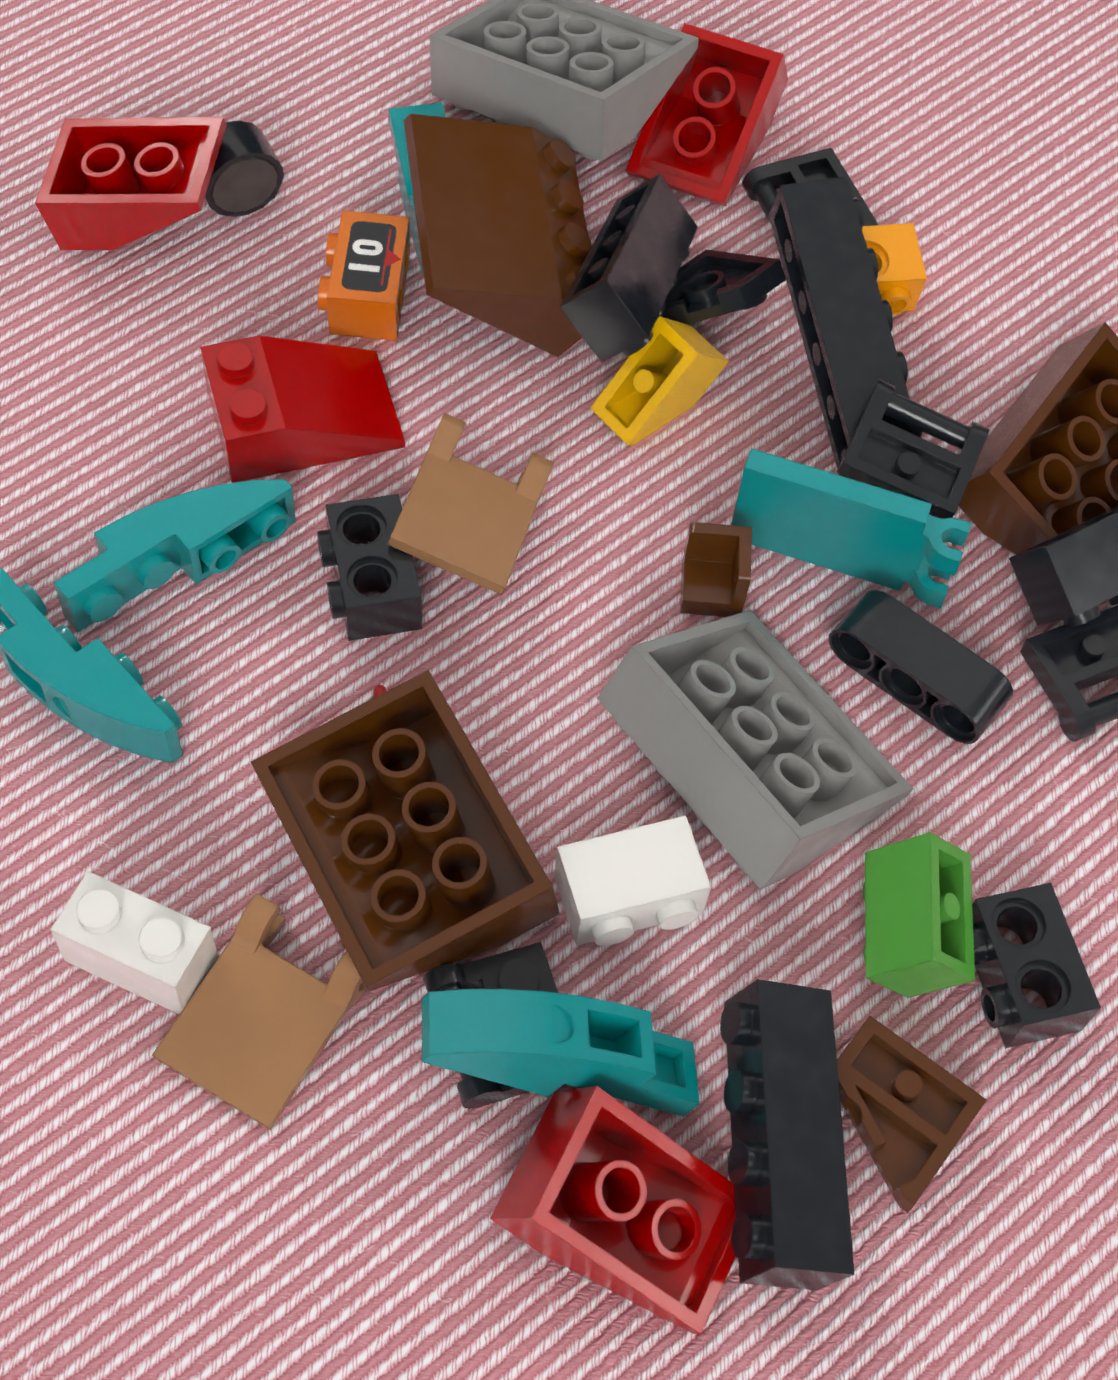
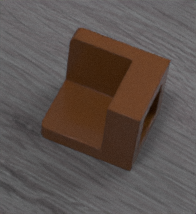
[680,522,752,617]

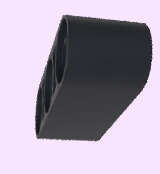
[829,590,1013,744]

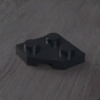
[657,249,786,325]

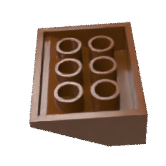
[403,113,592,357]
[959,322,1118,605]
[251,670,560,992]

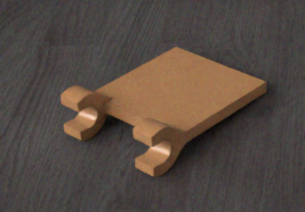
[387,413,554,595]
[152,893,367,1130]

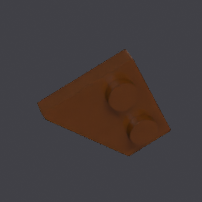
[837,1016,987,1213]

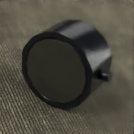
[205,120,284,217]

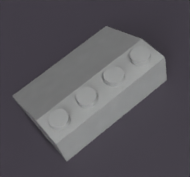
[429,0,699,161]
[597,610,913,890]

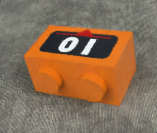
[318,210,410,341]

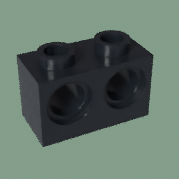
[317,494,422,641]
[972,883,1101,1049]

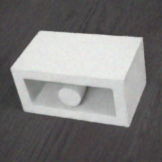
[554,815,711,946]
[50,871,219,1015]

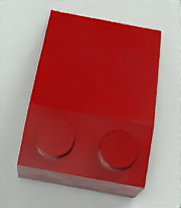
[625,23,788,207]
[35,117,227,250]
[200,335,405,483]
[490,1086,736,1335]

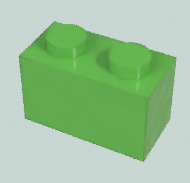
[863,832,975,998]

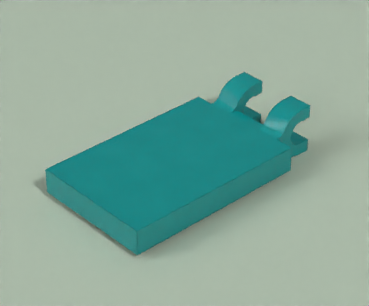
[731,448,972,609]

